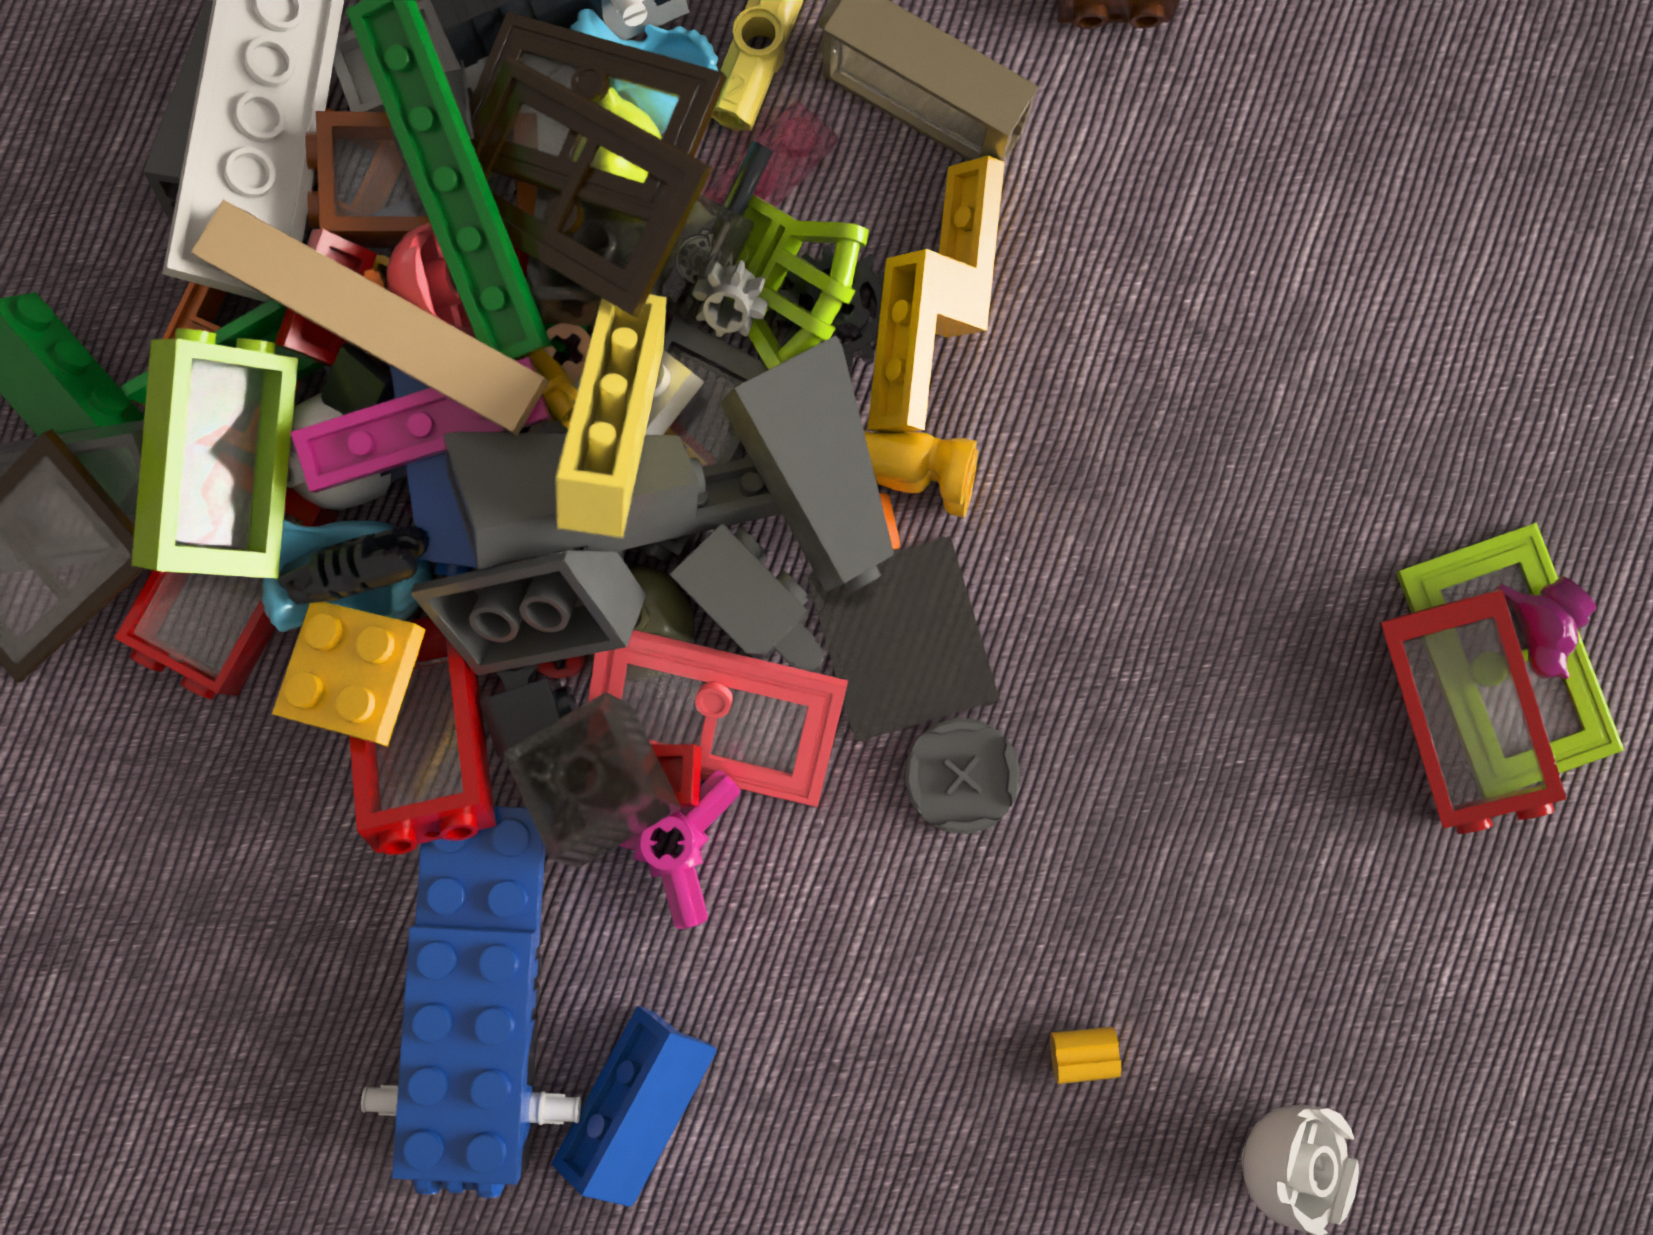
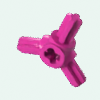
[583,769,741,929]

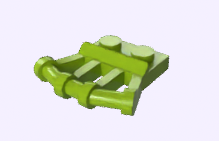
[726,195,869,370]

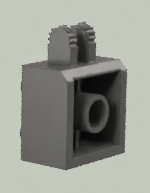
[670,523,826,672]

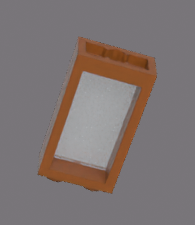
[305,111,542,248]

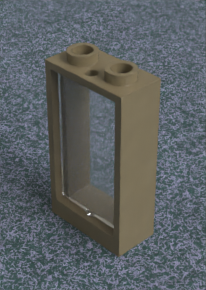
[819,0,1039,163]

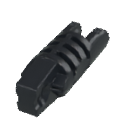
[277,525,430,605]

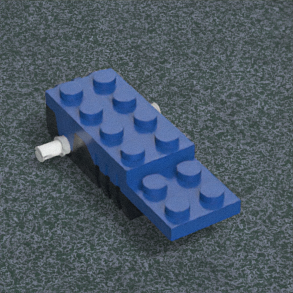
[361,805,581,1198]

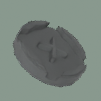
[904,718,1021,834]

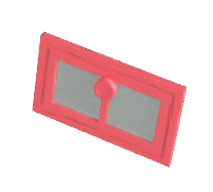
[581,630,848,807]

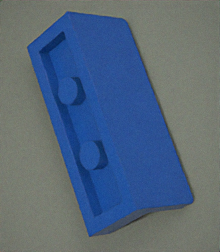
[551,1006,716,1207]

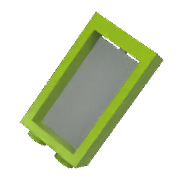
[131,328,298,579]

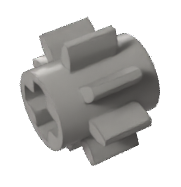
[692,260,768,337]

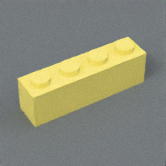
[556,295,666,538]

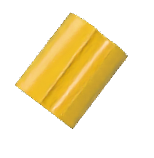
[1050,1026,1121,1084]

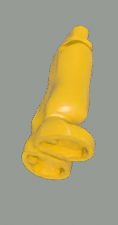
[863,430,978,518]

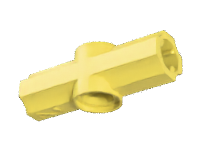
[711,0,804,132]

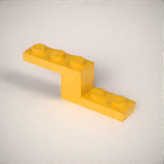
[867,155,1004,433]

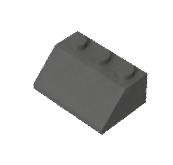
[410,550,647,675]

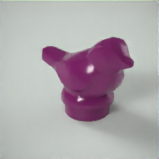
[1494,576,1597,679]

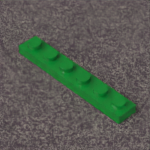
[345,0,552,361]

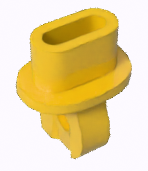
[523,349,578,429]

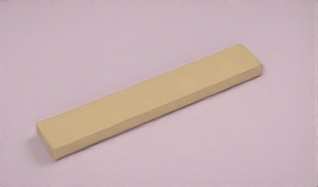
[191,199,549,436]

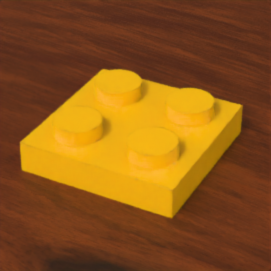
[272,602,426,746]

